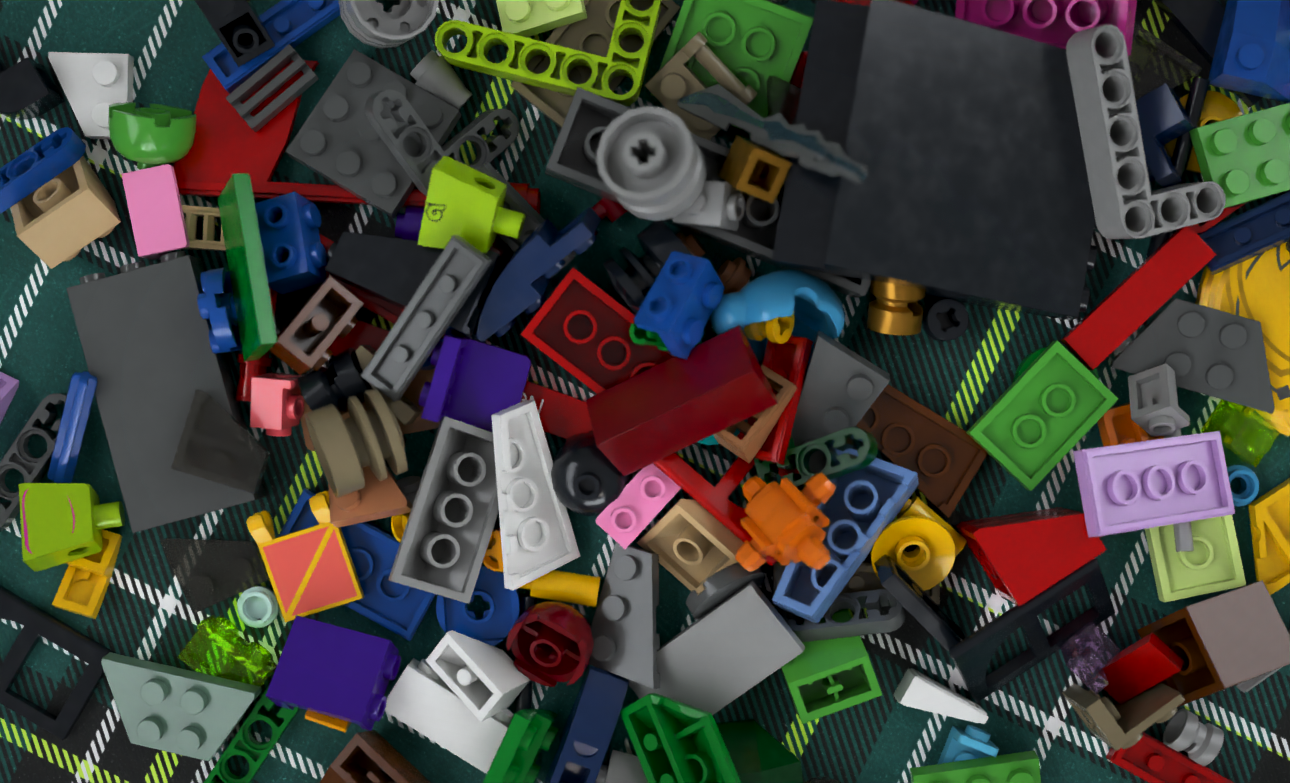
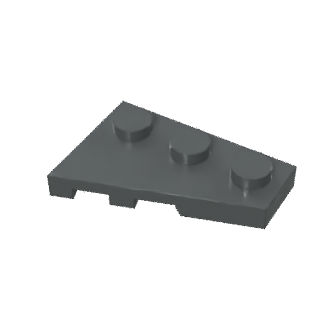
[791,330,890,473]
[589,542,660,689]

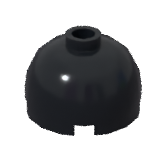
[551,431,635,516]

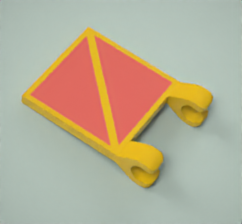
[246,491,365,623]

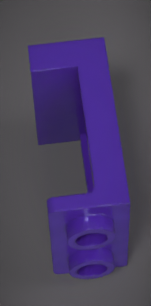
[266,615,401,731]

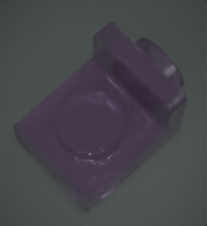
[1060,622,1120,694]

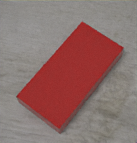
[1090,632,1184,705]

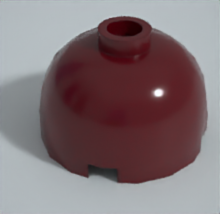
[506,601,594,687]

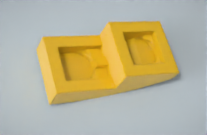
[52,529,122,620]

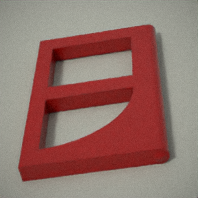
[653,432,800,566]

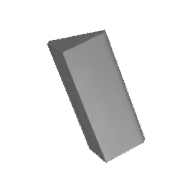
[388,416,499,604]

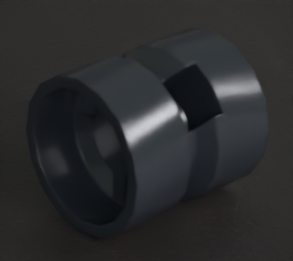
[298,348,372,416]

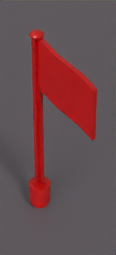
[173,60,541,214]

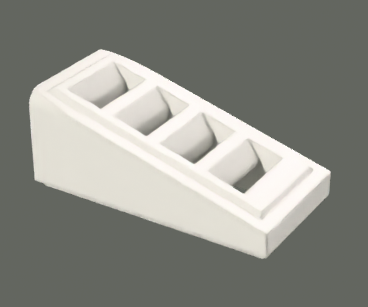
[894,668,989,724]

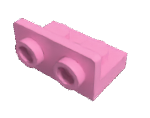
[596,463,681,549]

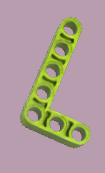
[435,0,661,107]

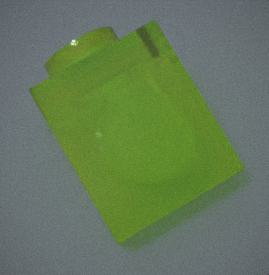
[1201,399,1279,467]

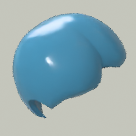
[710,269,845,371]

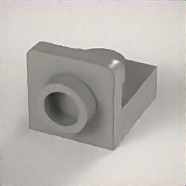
[1128,363,1190,437]

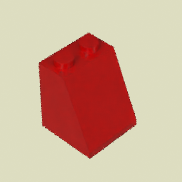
[955,507,1107,606]

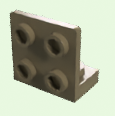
[1062,682,1185,751]

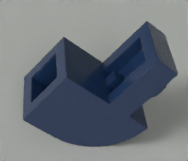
[1136,83,1194,188]

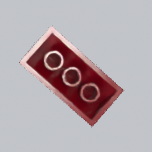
[586,325,778,476]

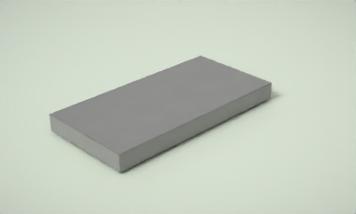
[629,580,805,715]

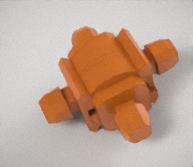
[735,472,836,572]

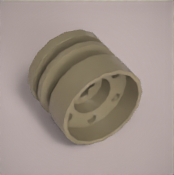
[304,388,408,498]

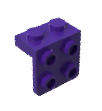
[419,334,532,432]

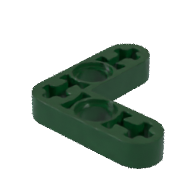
[753,427,878,491]

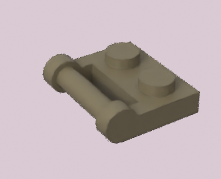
[644,31,758,140]

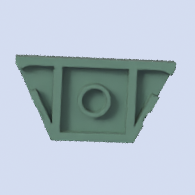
[101,652,261,761]

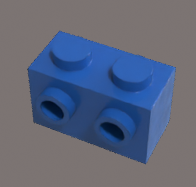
[255,192,328,294]

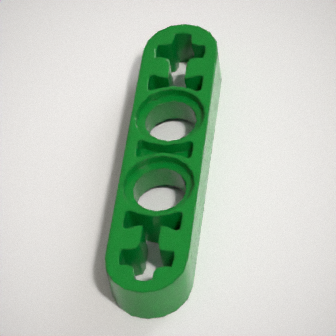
[204,687,300,783]

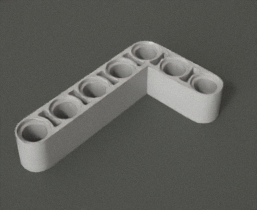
[1066,25,1226,239]

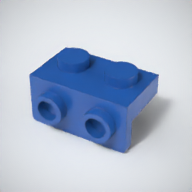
[634,251,725,360]

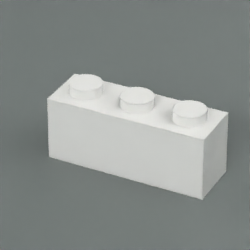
[385,658,514,774]

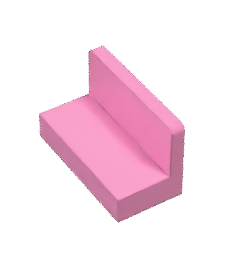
[121,164,189,260]

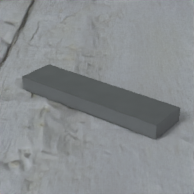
[361,235,493,402]

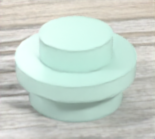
[237,586,280,628]

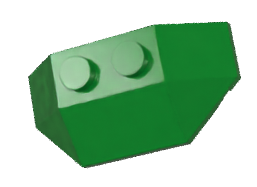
[620,693,741,783]

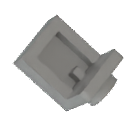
[673,181,745,231]

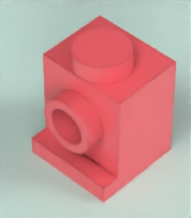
[250,372,304,437]

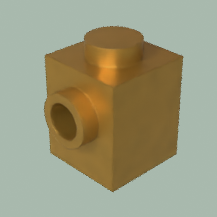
[718,136,792,204]

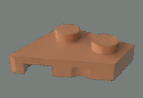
[328,466,413,528]

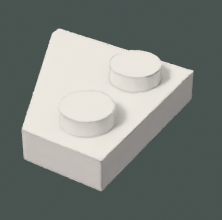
[48,52,134,139]

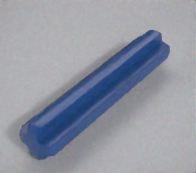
[47,371,98,483]

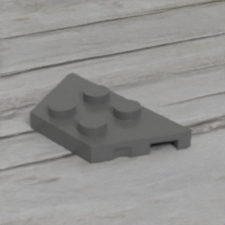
[1110,298,1274,414]

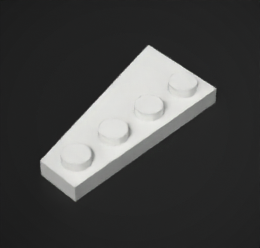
[491,400,580,591]

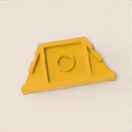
[1248,478,1290,595]

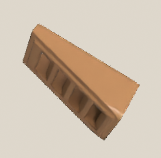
[713,365,797,463]

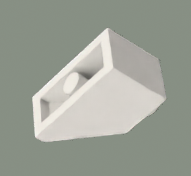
[425,630,530,722]

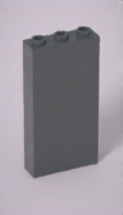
[66,251,265,533]

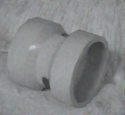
[1163,708,1224,766]

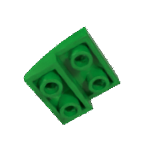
[483,709,559,783]

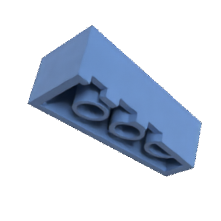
[772,448,919,624]

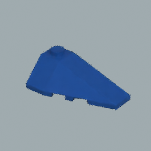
[1208,0,1290,103]

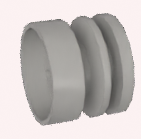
[339,0,439,49]

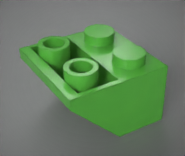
[781,609,882,724]

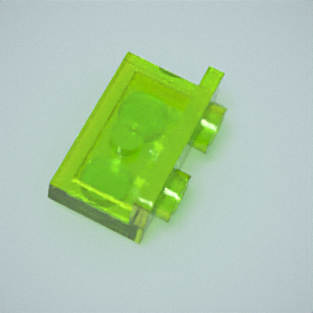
[177,615,277,687]

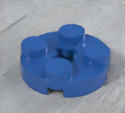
[197,267,242,354]
[436,564,521,646]

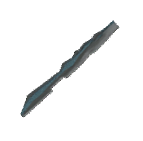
[677,84,867,183]

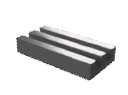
[226,44,319,132]

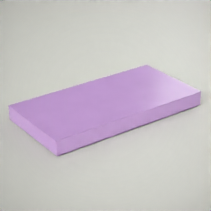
[1073,431,1235,537]

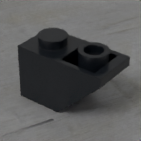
[195,0,275,67]

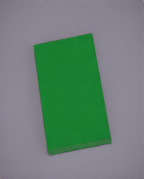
[217,173,278,362]

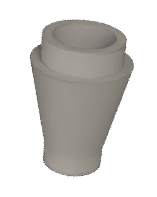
[410,50,473,109]

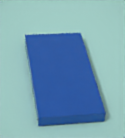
[278,487,437,641]

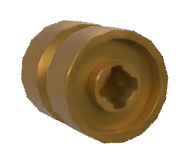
[867,280,926,336]

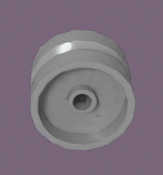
[596,106,707,221]

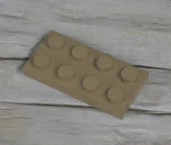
[510,0,681,128]

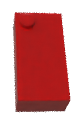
[520,267,674,394]

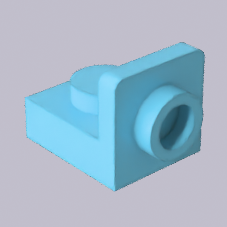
[938,724,999,764]

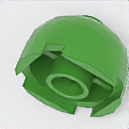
[108,102,196,170]

